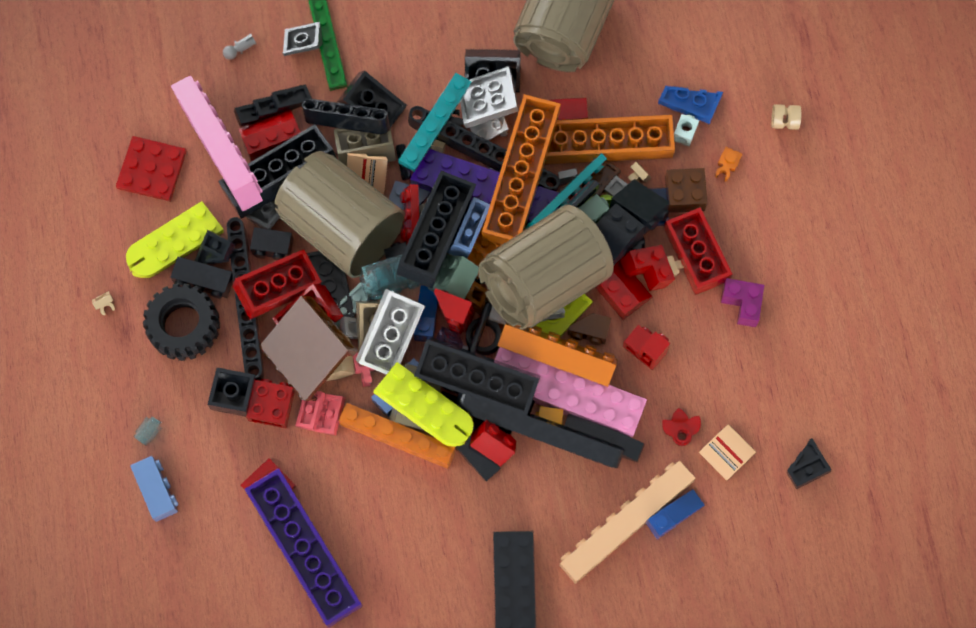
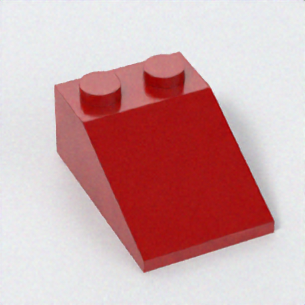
[273,284,344,325]

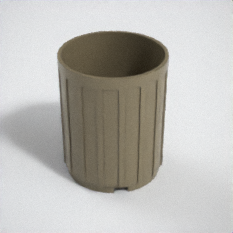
[513,0,614,72]
[274,151,405,278]
[478,205,613,329]

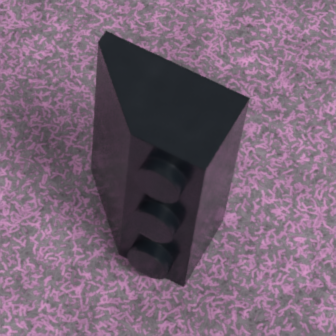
[465,49,521,93]

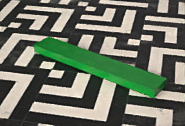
[308,0,348,91]

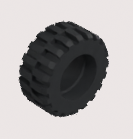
[143,284,220,361]

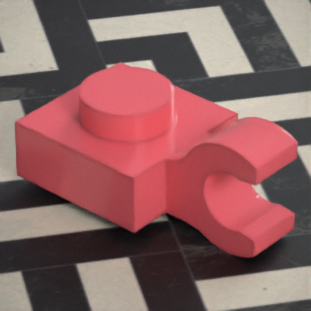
[352,353,374,387]

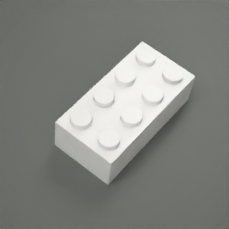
[356,289,425,375]

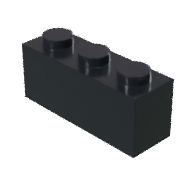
[170,257,233,299]

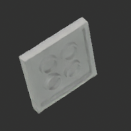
[460,66,519,129]

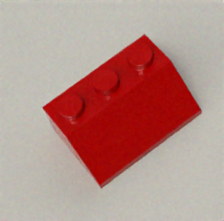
[238,110,301,162]
[595,259,653,320]
[434,288,475,335]

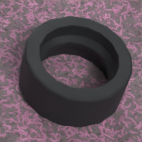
[466,318,502,356]

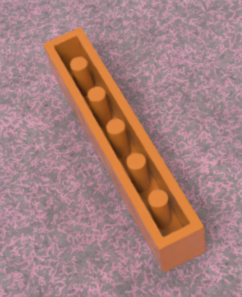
[339,403,456,469]

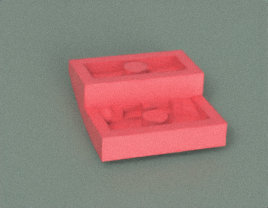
[295,391,345,436]

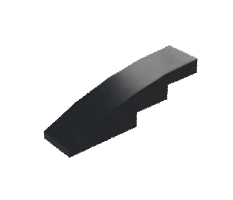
[234,84,312,127]
[564,414,645,462]
[455,435,501,482]

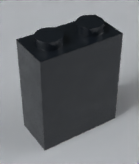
[609,179,670,235]

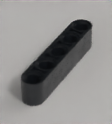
[302,99,390,134]

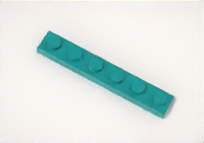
[398,73,472,172]
[525,153,607,229]

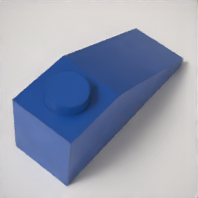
[413,285,438,342]
[646,490,705,540]

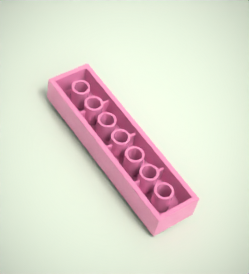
[171,75,263,211]
[495,347,647,438]

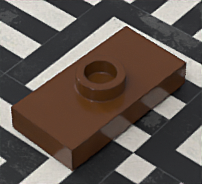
[582,159,621,196]

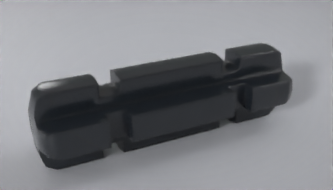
[396,144,412,180]

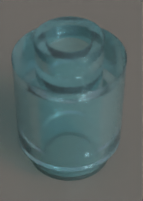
[133,416,162,446]

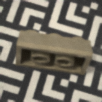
[333,128,396,166]

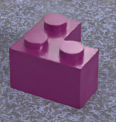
[721,278,764,327]

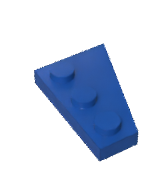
[658,86,723,124]

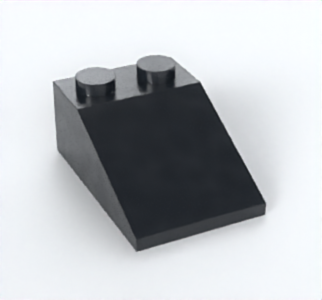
[337,70,407,128]
[596,204,645,266]

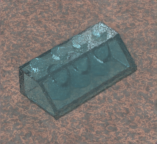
[360,254,419,301]

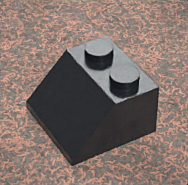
[207,367,255,417]

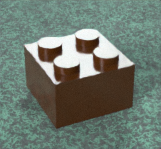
[665,168,707,213]

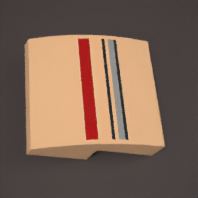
[347,153,388,194]
[699,424,756,480]

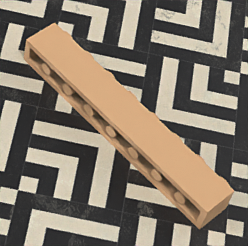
[560,461,695,584]

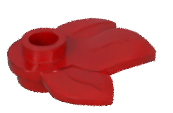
[662,408,701,446]

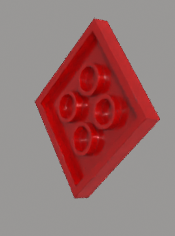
[116,136,187,202]

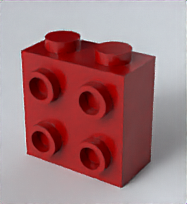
[246,379,295,429]

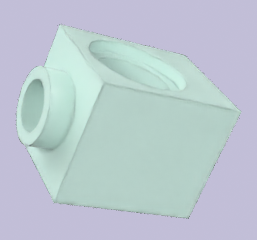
[674,114,699,147]

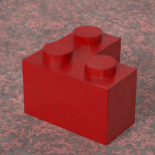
[620,245,675,291]
[622,325,670,371]

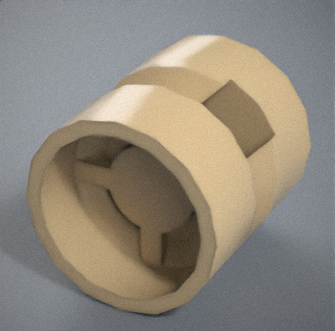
[771,104,801,130]

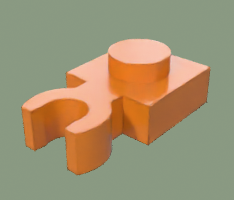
[715,147,742,182]

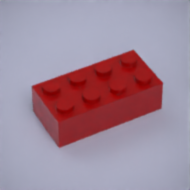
[664,207,733,295]
[233,249,322,319]

